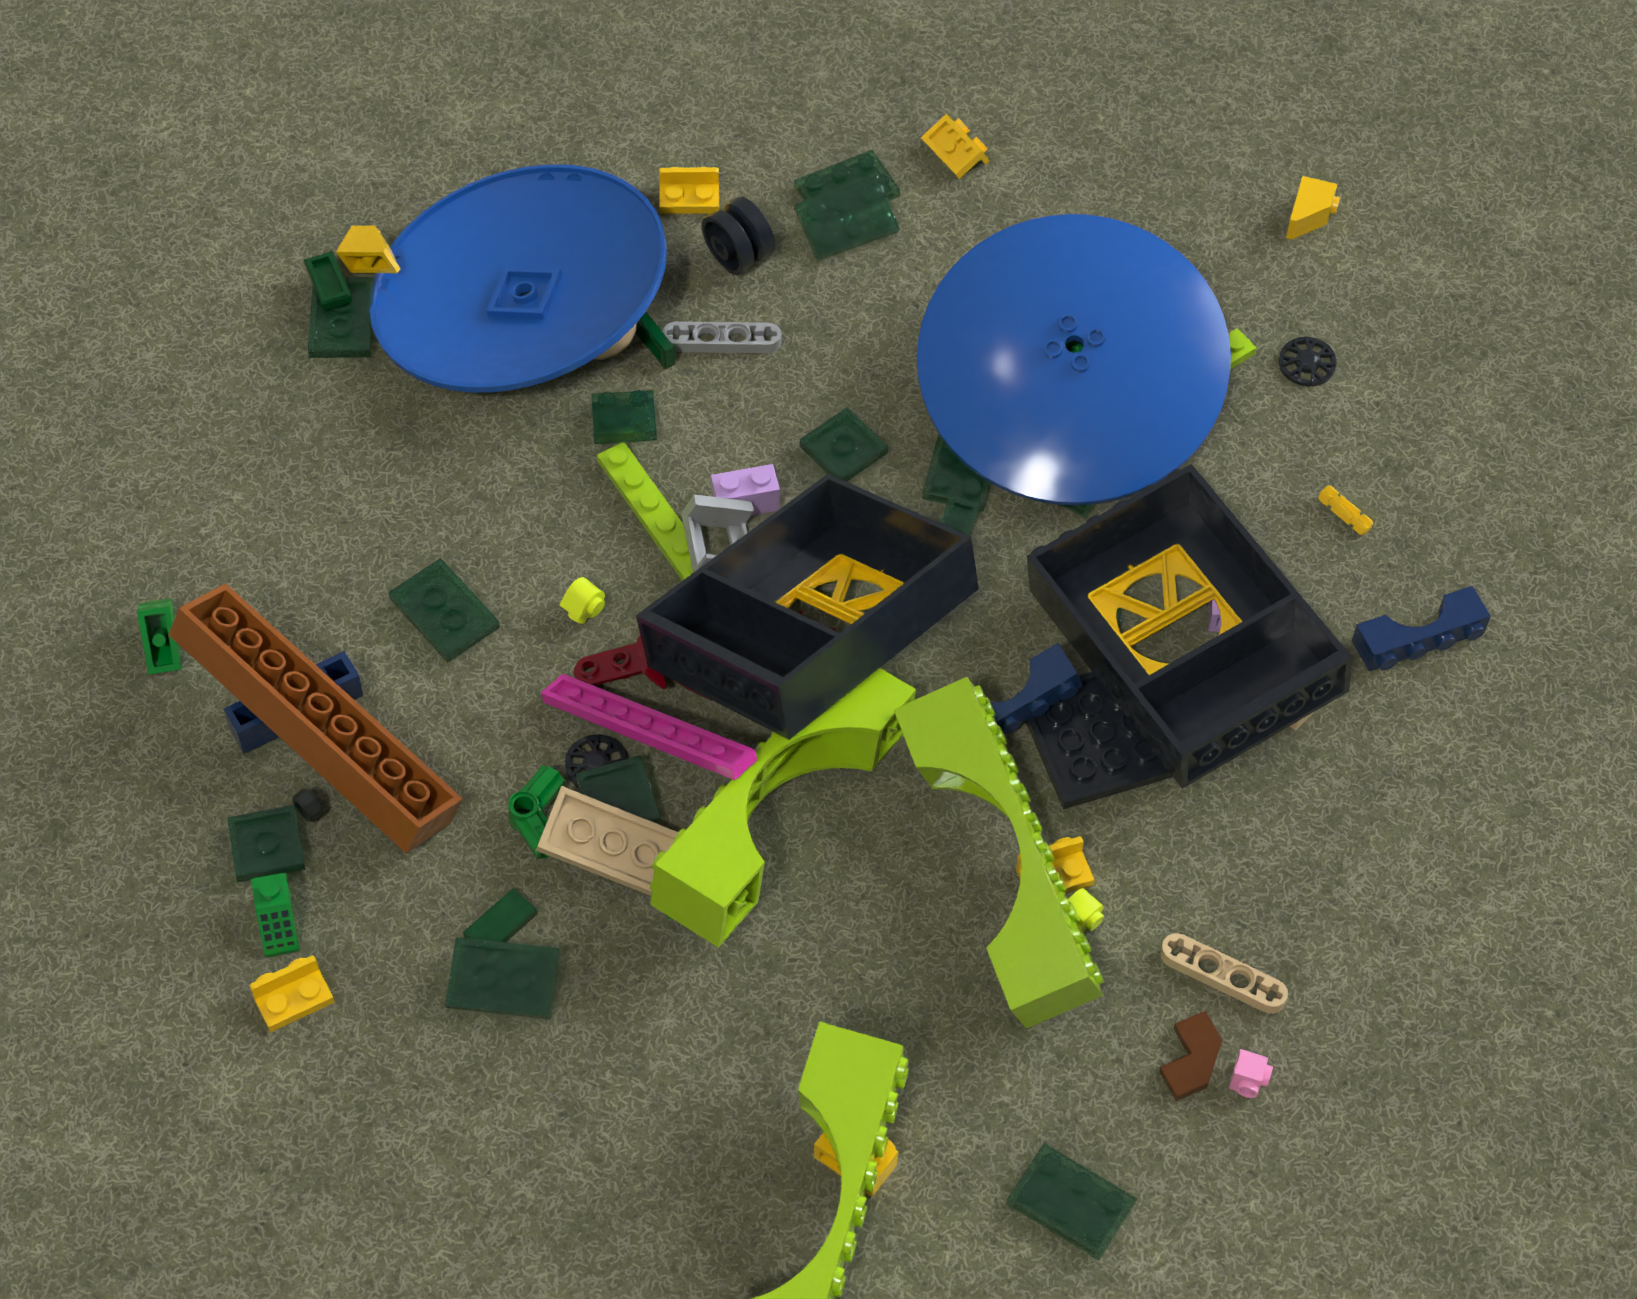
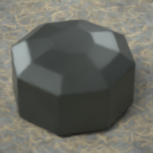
[292,789,324,823]

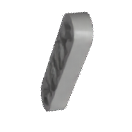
[662,322,782,353]

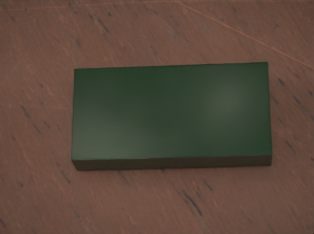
[304,251,353,311]
[635,312,675,369]
[463,888,537,959]

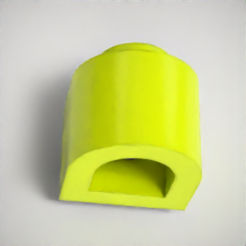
[559,577,605,624]
[1068,888,1104,933]

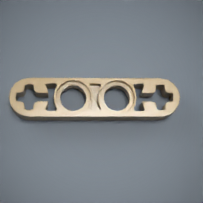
[1160,933,1288,1014]

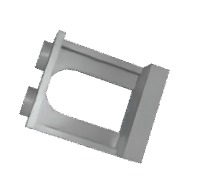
[681,494,754,573]

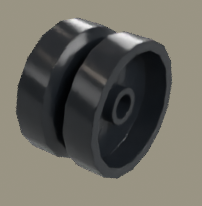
[701,197,775,275]

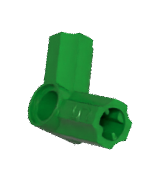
[508,765,566,860]

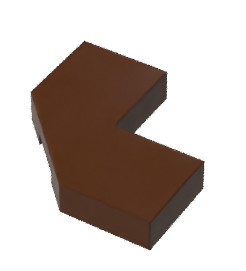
[1159,1011,1222,1101]

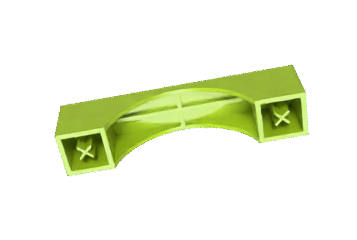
[650,668,916,948]
[893,676,1104,1028]
[752,1021,909,1299]

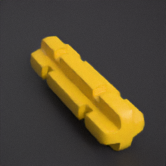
[1318,485,1373,535]

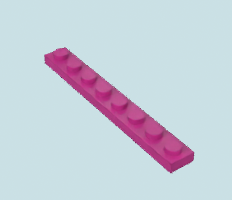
[541,674,757,780]

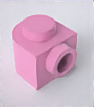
[1229,1049,1273,1098]

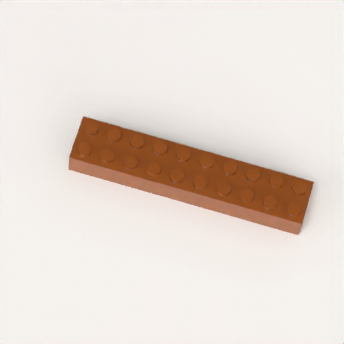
[169,583,463,854]

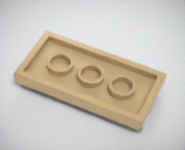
[536,786,678,896]

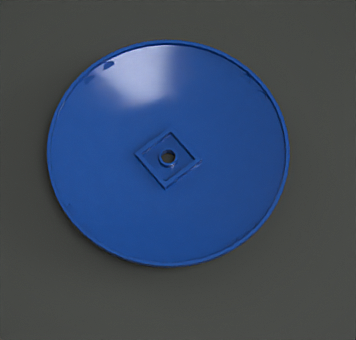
[369,164,667,392]
[917,214,1231,505]

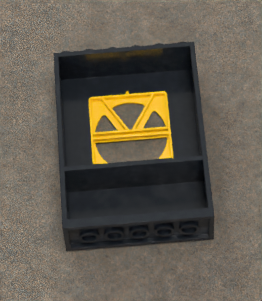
[1027,464,1352,789]
[636,474,979,740]

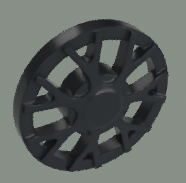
[1279,336,1337,387]
[565,735,628,793]

